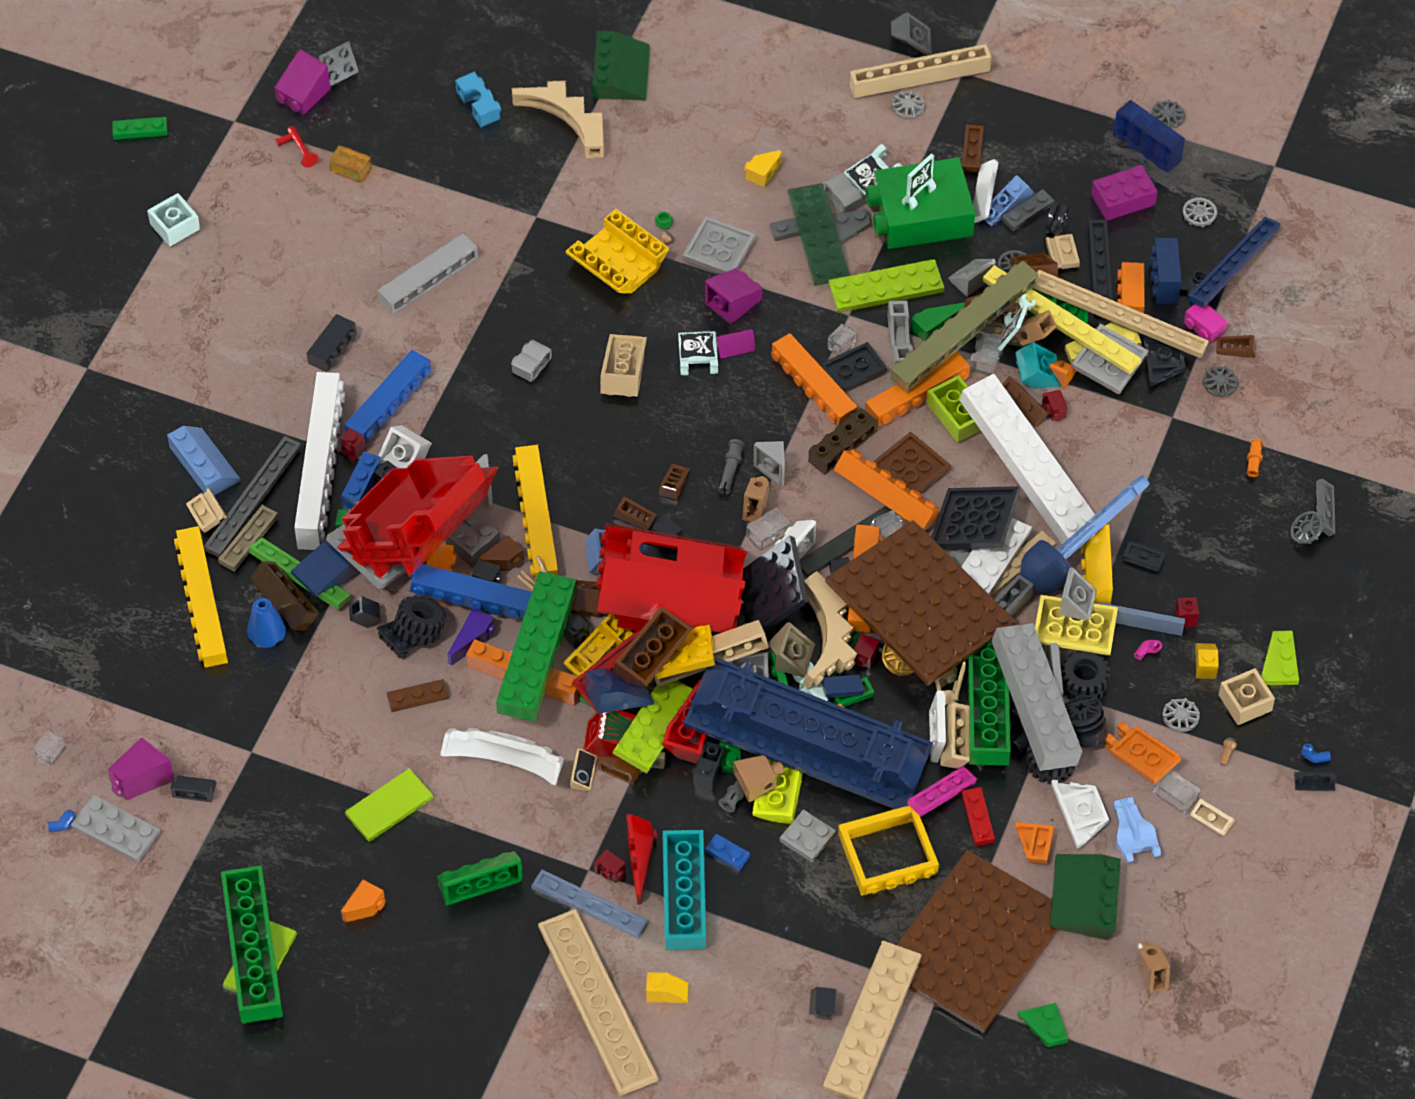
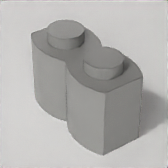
[823,174,863,212]
[511,340,551,382]

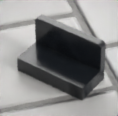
[170,775,216,803]

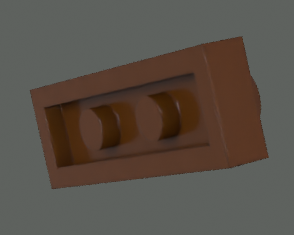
[962,125,984,172]
[1002,376,1049,427]
[386,679,449,712]

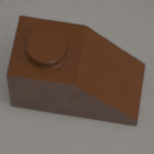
[479,536,524,571]

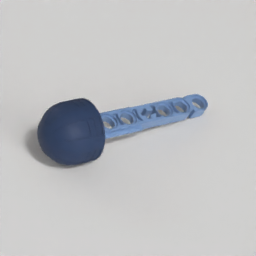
[1020,475,1149,594]

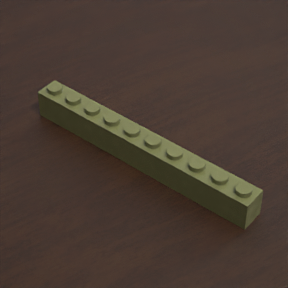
[890,261,1039,393]

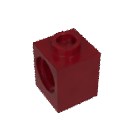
[1175,597,1199,627]
[854,634,880,668]

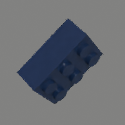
[1149,238,1181,304]

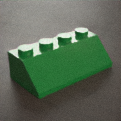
[437,851,523,906]

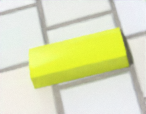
[752,759,803,824]

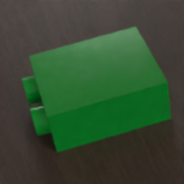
[865,158,975,249]

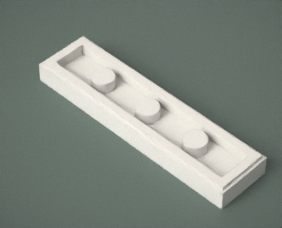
[973,159,998,223]

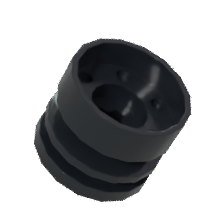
[1064,695,1109,748]

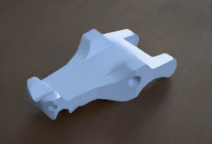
[1113,797,1161,862]

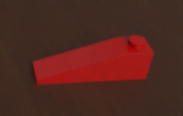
[662,680,706,764]
[627,814,657,905]

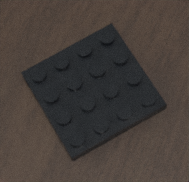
[931,486,1021,549]
[741,535,808,633]

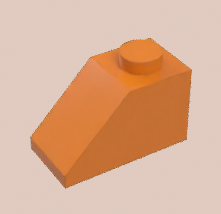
[341,880,385,922]

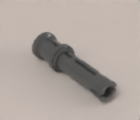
[718,439,746,494]
[719,780,744,812]

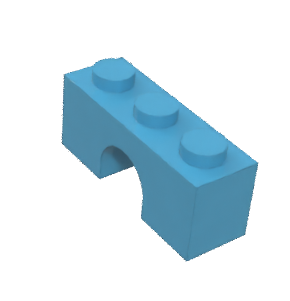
[455,72,501,127]

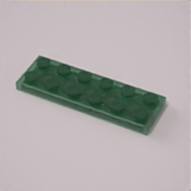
[787,183,850,286]

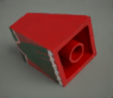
[583,710,636,760]

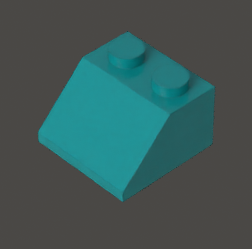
[1016,342,1061,389]

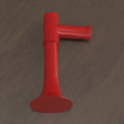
[275,126,318,168]

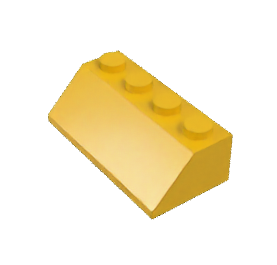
[1080,525,1113,604]

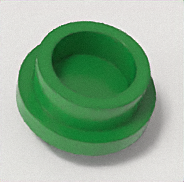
[655,212,673,229]

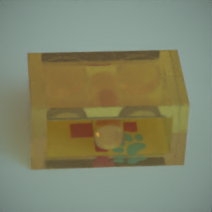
[329,146,372,184]

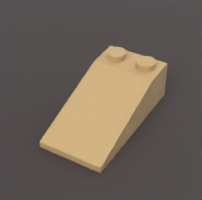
[600,334,647,397]

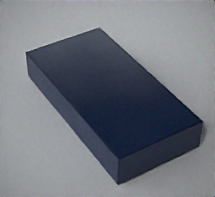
[821,675,864,698]

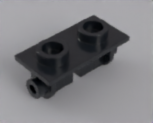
[1294,771,1336,791]

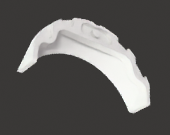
[440,728,564,785]

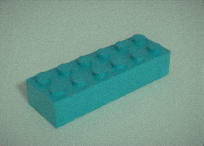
[663,830,706,950]

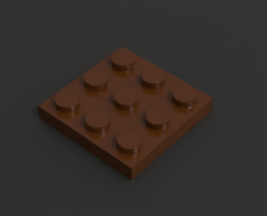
[874,431,951,493]

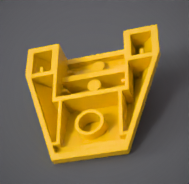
[563,613,655,688]

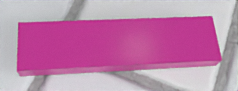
[907,766,977,817]

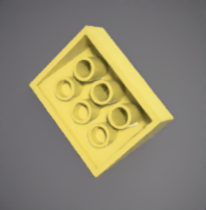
[1035,595,1118,655]

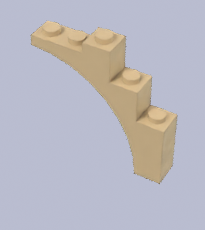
[512,81,604,158]
[802,571,857,689]

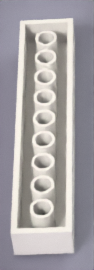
[295,372,345,550]
[960,374,1095,544]

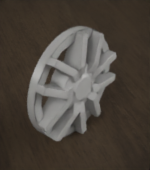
[892,90,925,119]
[1183,198,1217,228]
[1162,698,1200,732]

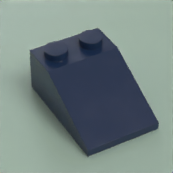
[291,541,360,597]
[584,669,654,714]

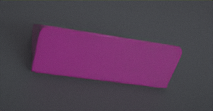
[716,329,755,358]

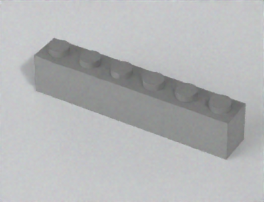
[377,234,478,315]

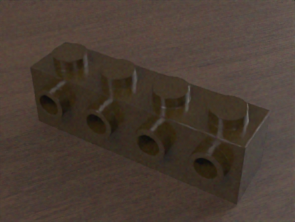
[808,408,877,475]
[251,561,319,630]

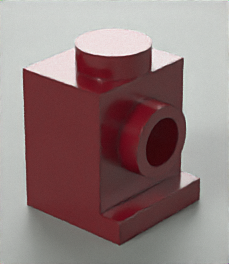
[1041,390,1067,421]
[339,428,366,462]
[594,849,626,883]

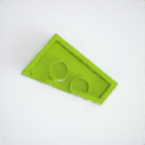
[1261,631,1299,685]

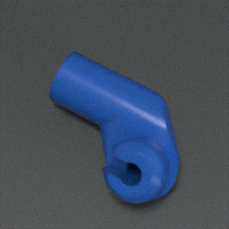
[1301,744,1331,763]
[48,810,75,832]

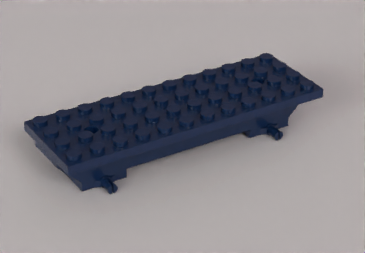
[683,657,933,809]

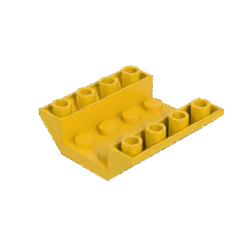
[566,209,669,293]

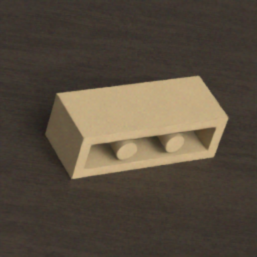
[941,702,970,769]

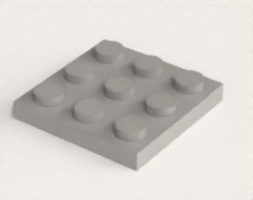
[683,216,755,274]
[1071,324,1148,394]

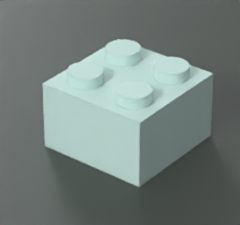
[147,193,200,246]

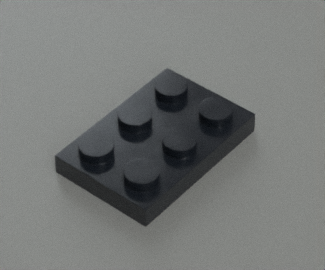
[820,342,887,392]

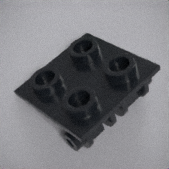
[376,621,425,659]

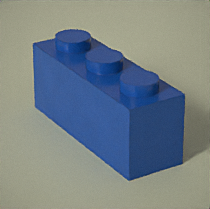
[341,452,382,510]

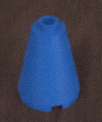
[247,598,286,648]

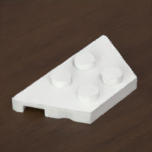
[1051,780,1109,849]

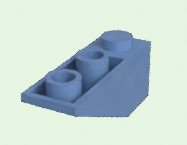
[984,175,1035,226]

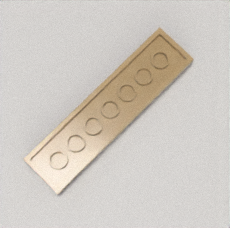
[823,941,921,1099]

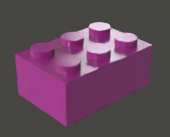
[1091,165,1157,220]

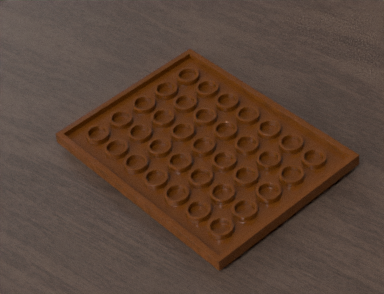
[825,520,1016,686]
[897,850,1058,1033]

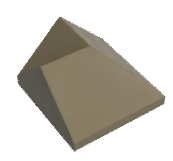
[768,622,815,677]

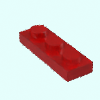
[961,787,995,846]

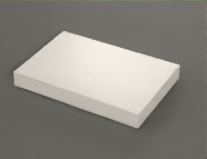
[929,691,946,762]

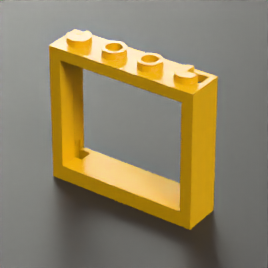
[838,806,939,896]

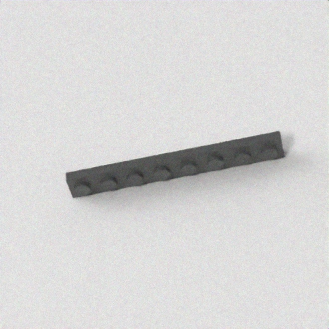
[204,436,301,557]

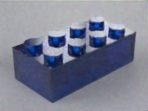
[1113,99,1185,173]

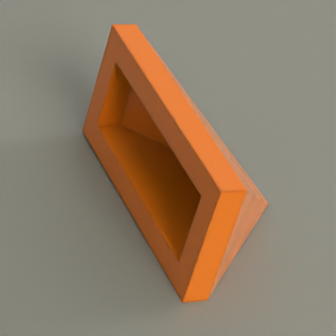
[1050,360,1077,390]

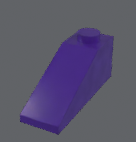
[447,609,496,665]

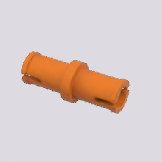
[1247,439,1263,477]

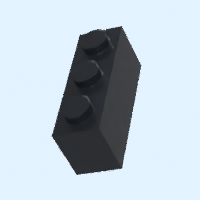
[307,314,357,372]

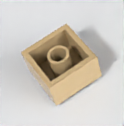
[1219,668,1275,725]

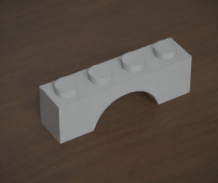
[887,301,913,365]

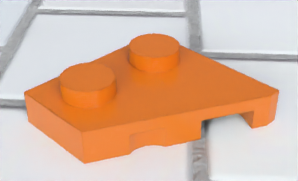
[1015,822,1055,864]

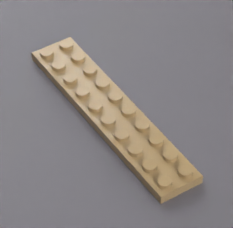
[538,909,658,1096]

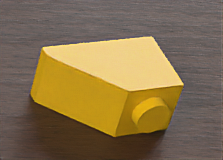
[744,150,782,187]
[1195,643,1218,679]
[646,972,688,1003]

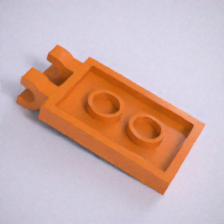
[1104,721,1181,785]

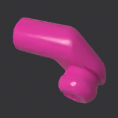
[1134,640,1162,660]

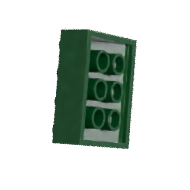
[593,31,650,101]
[1050,854,1121,940]

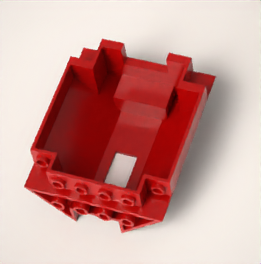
[337,456,498,579]
[596,523,747,633]

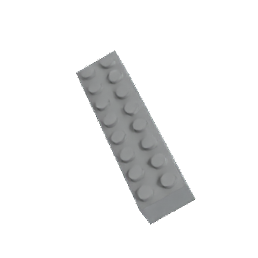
[991,623,1082,771]

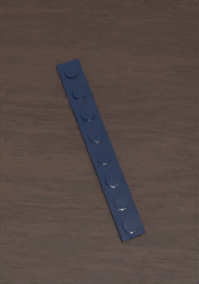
[1188,216,1281,308]

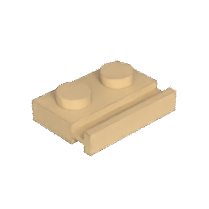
[1046,234,1080,269]
[186,488,227,533]

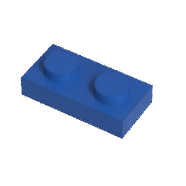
[705,834,750,871]

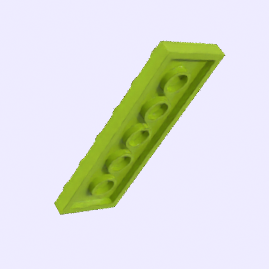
[829,259,944,313]
[613,680,693,773]

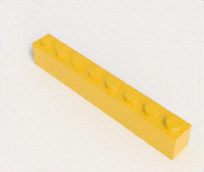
[512,445,558,581]
[174,526,228,668]

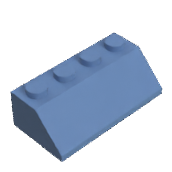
[167,426,241,495]

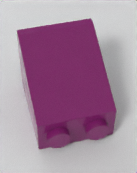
[275,50,331,115]
[705,268,762,324]
[108,737,175,800]

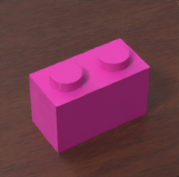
[1184,304,1228,344]

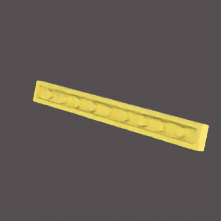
[983,265,1141,375]

